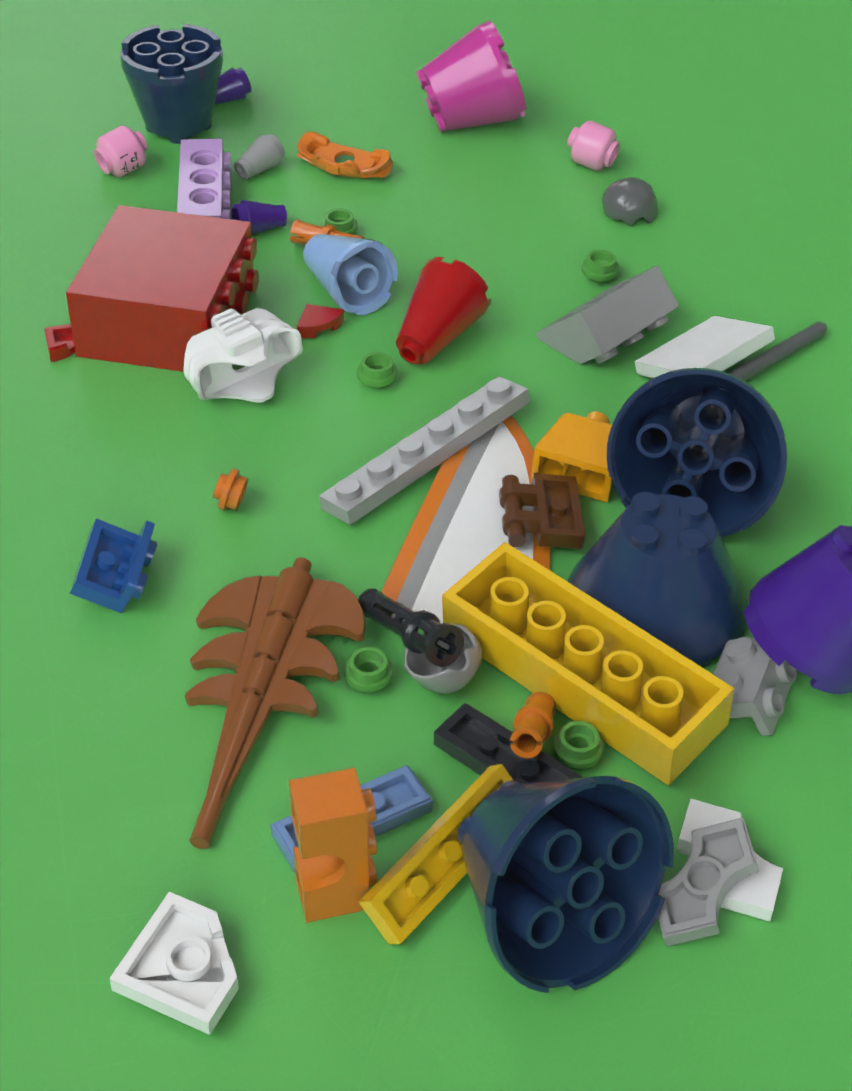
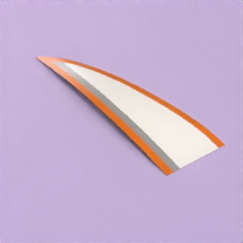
[381,416,550,624]

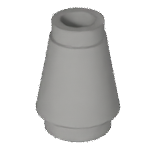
[234,134,285,180]

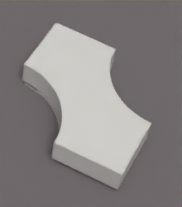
[677,799,783,922]

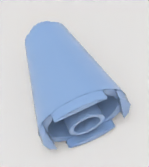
[303,234,398,315]

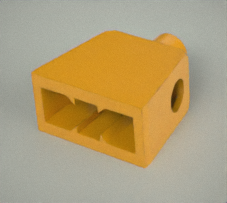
[530,411,613,503]

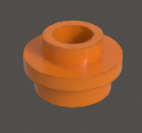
[213,468,248,511]

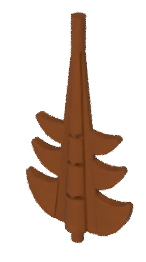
[185,557,366,849]

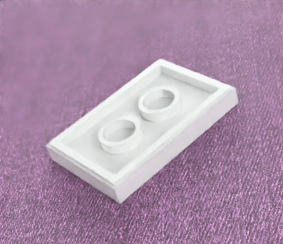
[634,316,775,378]

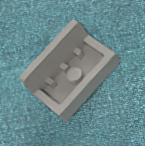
[713,637,797,736]

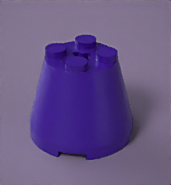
[744,525,852,694]

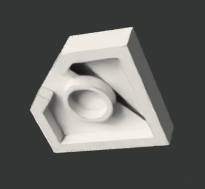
[109,892,239,1035]

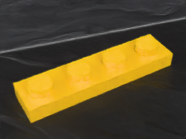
[358,764,513,944]

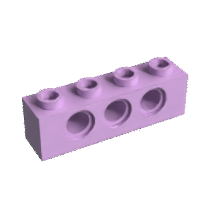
[177,139,231,219]

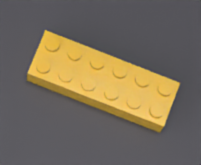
[442,542,735,786]

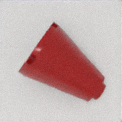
[396,257,491,364]

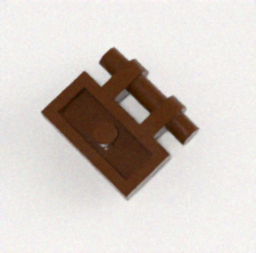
[499,473,585,549]

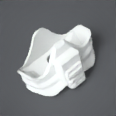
[184,308,303,403]

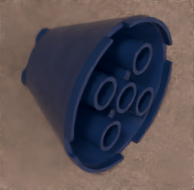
[607,368,787,537]
[567,492,748,668]
[458,776,674,993]

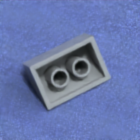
[536,265,679,364]

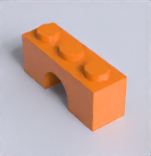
[288,768,377,923]

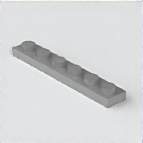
[319,376,530,525]

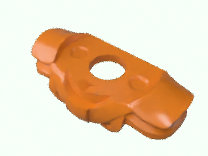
[297,131,393,179]

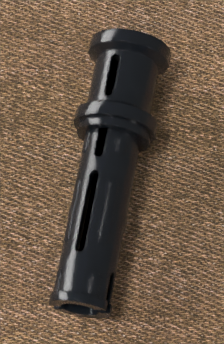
[358,588,464,667]

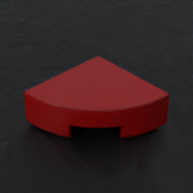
[297,304,344,338]
[44,324,75,362]

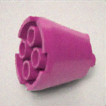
[415,20,527,133]

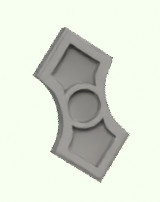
[658,817,759,947]

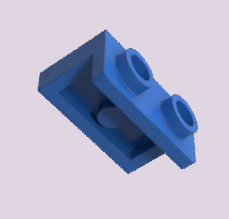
[69,518,157,614]

